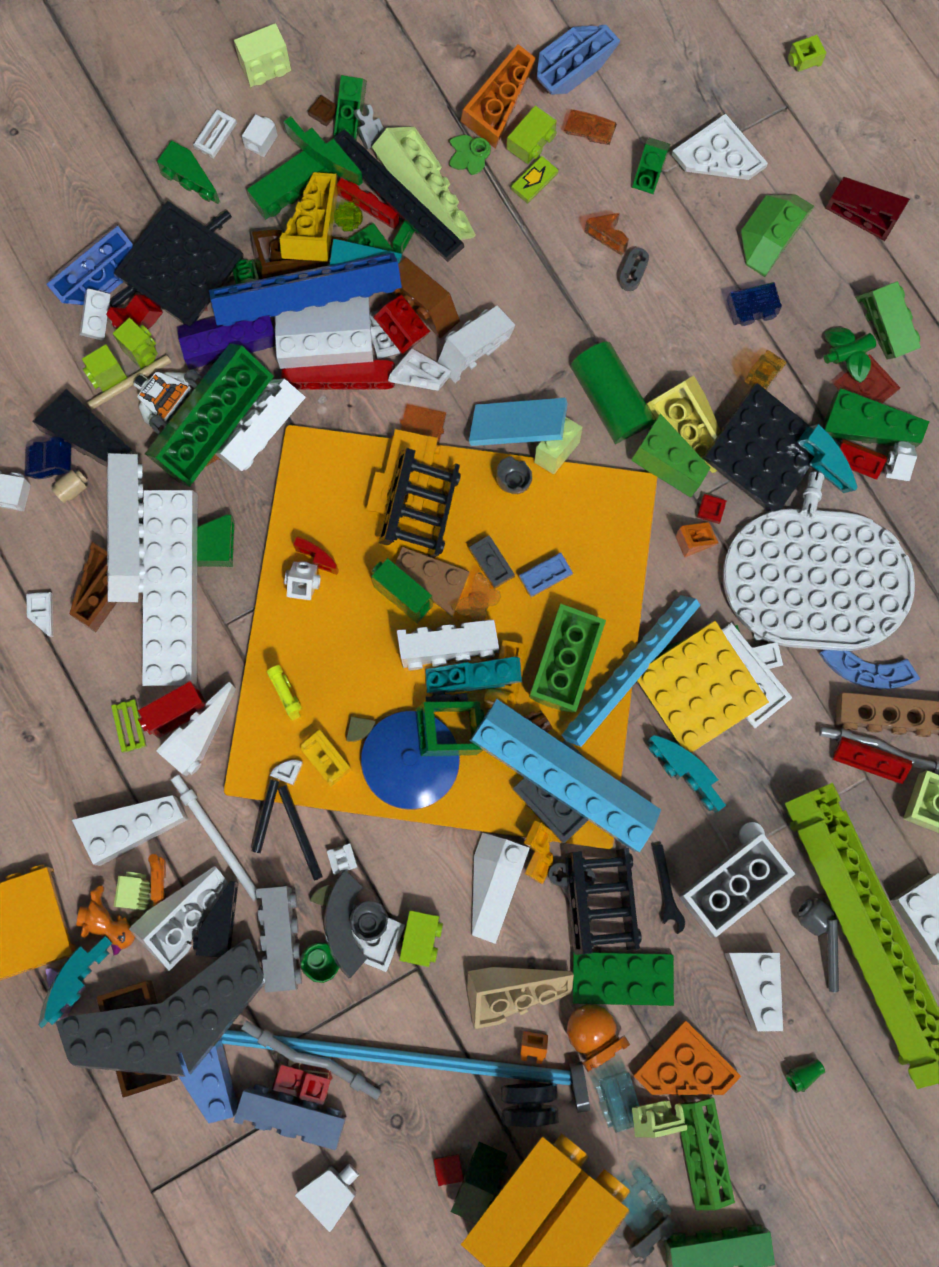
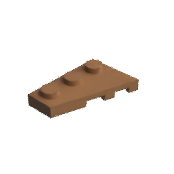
[395,547,469,617]

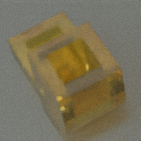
[744,350,787,390]

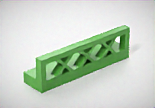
[680,1098,735,1210]

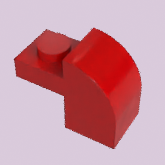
[106,295,163,329]

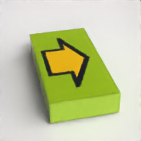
[511,156,558,204]

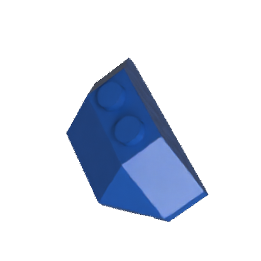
[46,226,133,305]

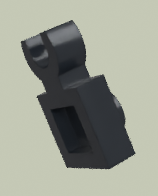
[426,691,468,702]

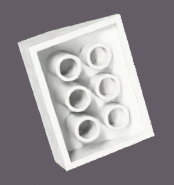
[275,296,373,369]

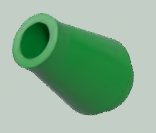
[786,1059,825,1093]

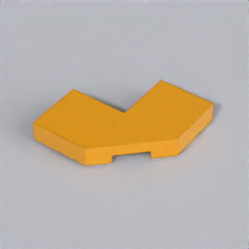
[524,820,553,884]

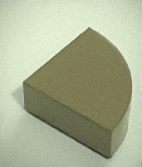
[346,717,376,742]
[310,885,333,907]

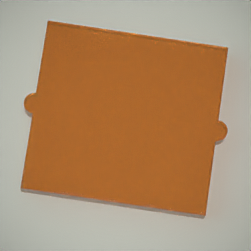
[400,404,447,445]

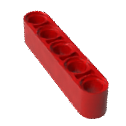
[281,360,395,390]

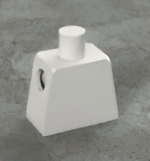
[295,1164,360,1232]

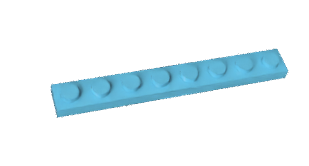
[562,595,700,747]

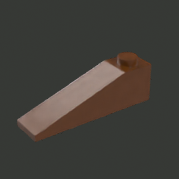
[251,229,348,280]

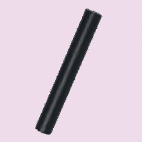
[251,779,279,853]

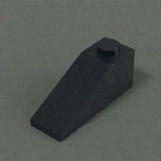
[193,881,239,957]

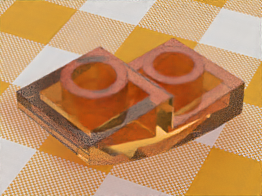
[564,109,617,145]

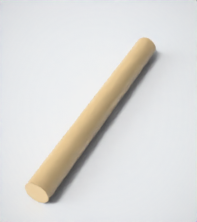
[87,355,172,410]

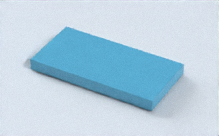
[469,398,568,446]

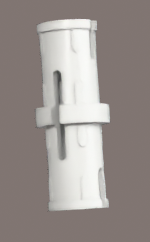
[800,471,825,519]

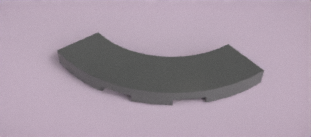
[324,870,367,978]

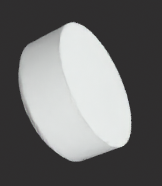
[739,822,765,844]

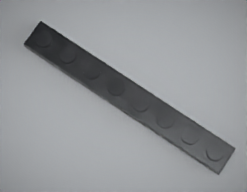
[333,129,465,262]

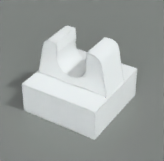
[327,844,358,875]

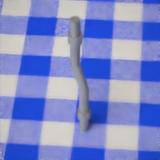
[819,727,939,775]
[241,1020,382,1100]

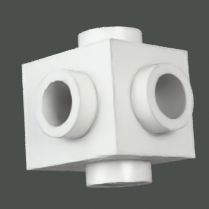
[284,562,321,600]

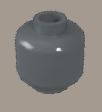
[797,898,836,936]

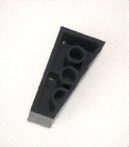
[32,389,135,467]

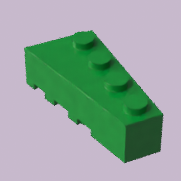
[822,388,930,448]
[664,1224,775,1267]

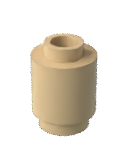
[51,469,88,503]

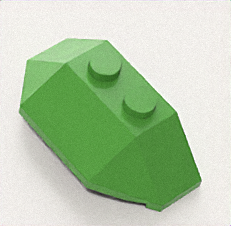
[741,194,815,277]

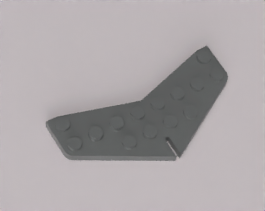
[56,939,265,1077]

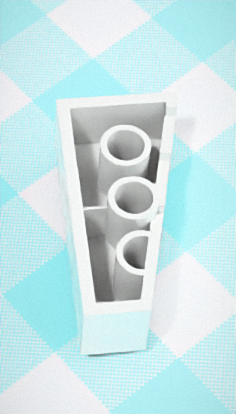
[215,379,306,471]

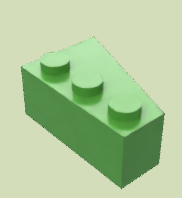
[856,281,921,360]
[631,414,710,498]

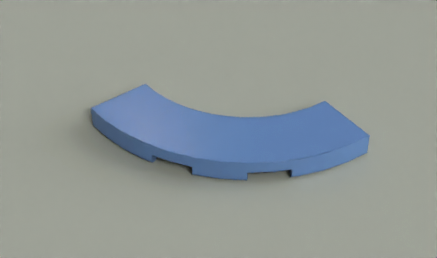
[819,650,920,690]

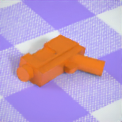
[148,854,166,906]

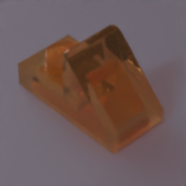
[584,213,629,256]

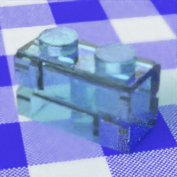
[596,1071,639,1133]

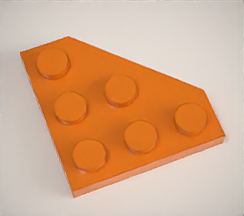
[633,1020,741,1095]

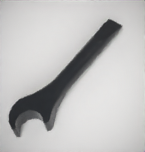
[653,844,685,934]

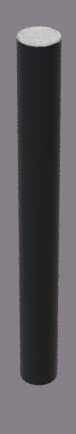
[278,785,323,881]

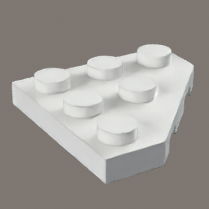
[672,114,768,180]

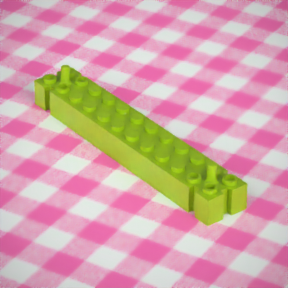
[785,783,939,1089]

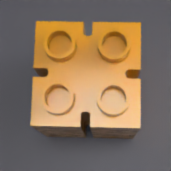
[461,1133,630,1267]

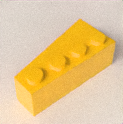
[279,172,338,261]

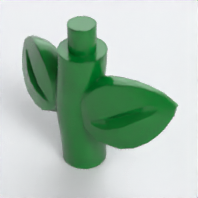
[823,327,876,383]

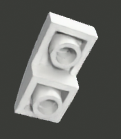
[370,309,400,359]

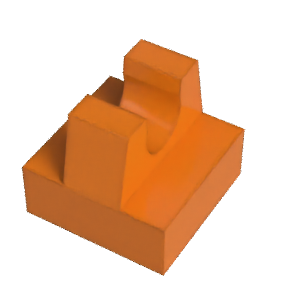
[520,1031,548,1064]

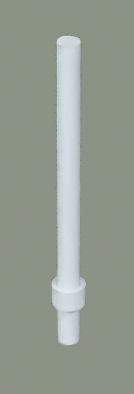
[171,775,259,902]

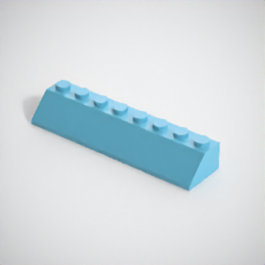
[469,699,661,852]

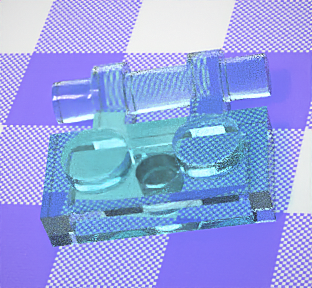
[621,1168,672,1239]

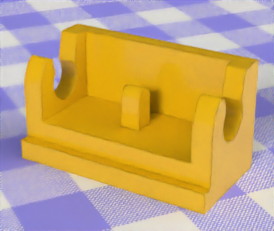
[300,729,352,787]

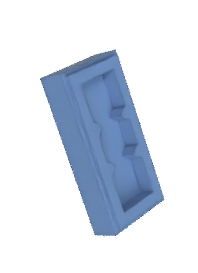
[519,553,573,597]

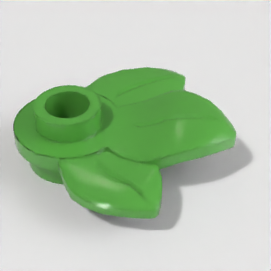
[450,135,491,175]

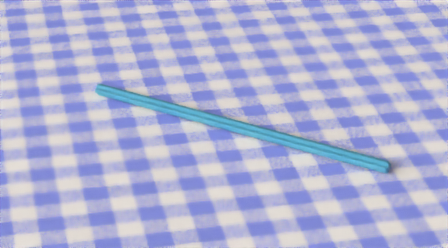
[221,1030,572,1085]

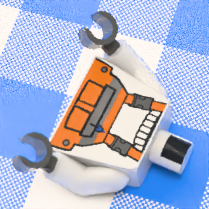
[133,369,202,434]

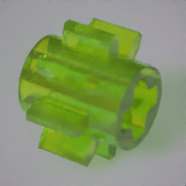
[334,202,363,232]

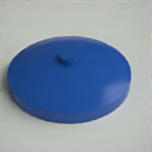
[361,711,460,810]

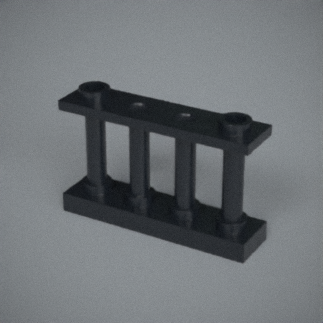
[378,448,461,558]
[565,848,642,955]

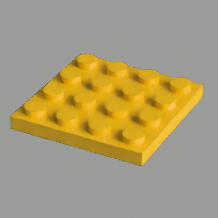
[637,620,769,753]

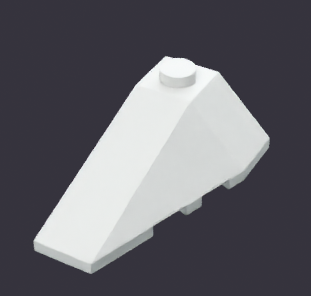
[156,682,236,776]
[129,866,229,971]

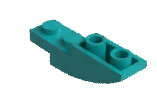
[426,657,522,694]
[648,735,726,813]
[38,936,112,1028]

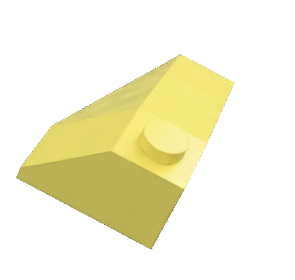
[647,375,720,473]

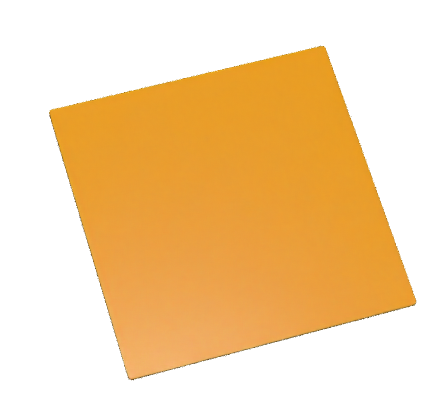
[224,425,657,849]

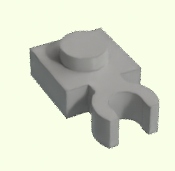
[354,104,384,149]

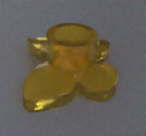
[451,572,501,622]

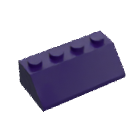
[177,315,276,370]

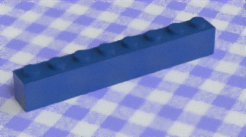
[209,253,402,326]

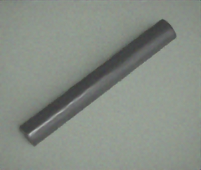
[827,917,839,992]

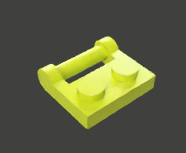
[267,665,302,721]

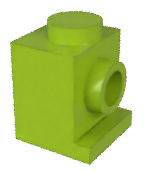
[788,35,826,72]

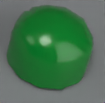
[300,942,339,983]

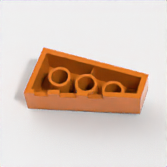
[461,44,535,149]

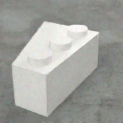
[724,953,783,1031]

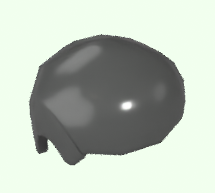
[496,456,532,494]
[350,900,388,941]

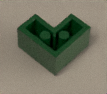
[450,1142,508,1223]

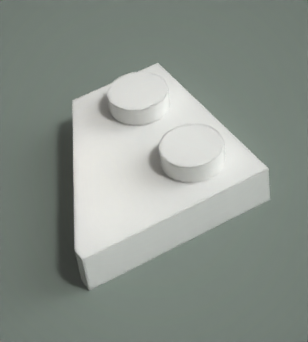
[388,349,451,391]

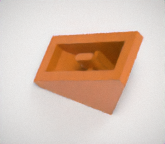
[675,522,719,557]

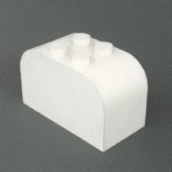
[678,833,795,938]

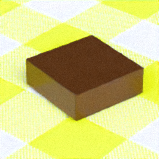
[308,95,337,127]

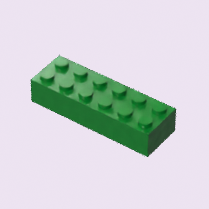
[145,344,274,487]

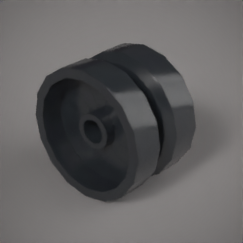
[501,1083,559,1127]

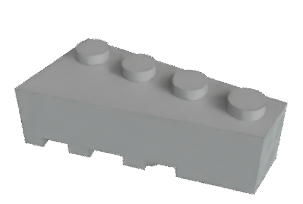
[256,886,302,992]

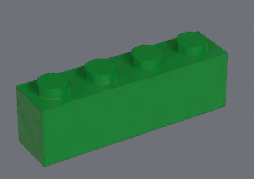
[247,151,335,220]

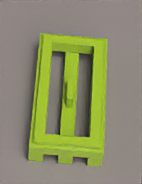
[111,699,147,753]

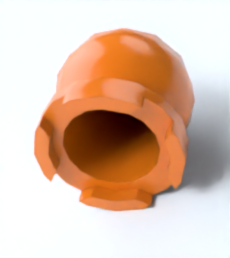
[567,1004,630,1072]

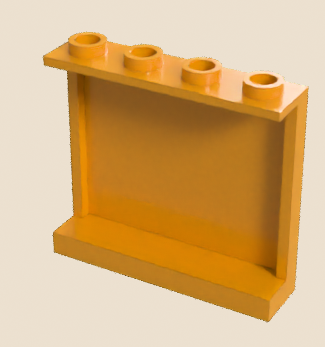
[0,864,77,981]

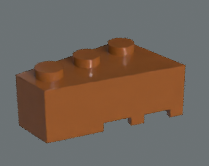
[392,257,460,338]
[69,542,117,633]

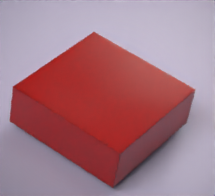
[697,494,727,524]
[434,1154,463,1186]

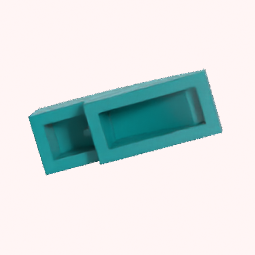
[797,424,858,493]

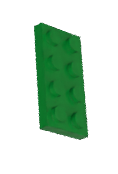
[573,952,674,1006]

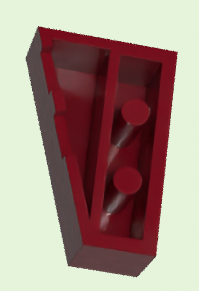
[825,177,910,241]

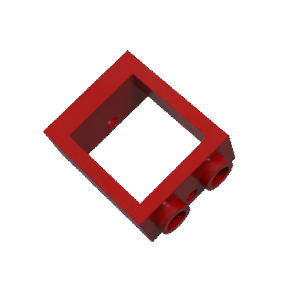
[138,681,207,738]

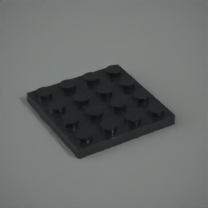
[113,201,244,327]
[702,383,814,512]

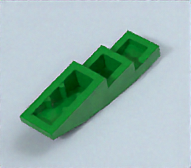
[284,116,363,186]

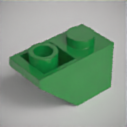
[632,137,671,195]

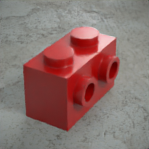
[373,295,431,354]

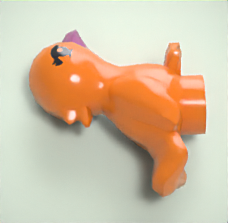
[76,885,135,956]

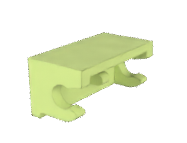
[632,1101,687,1138]

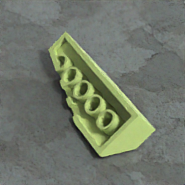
[372,127,476,240]

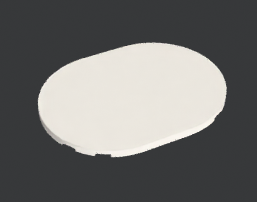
[723,509,915,651]

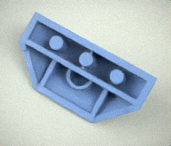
[537,24,620,95]

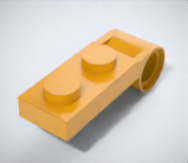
[484,640,528,710]

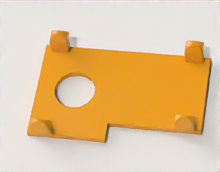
[366,429,441,521]

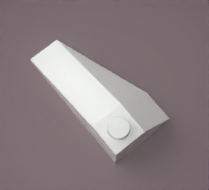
[472,833,529,944]

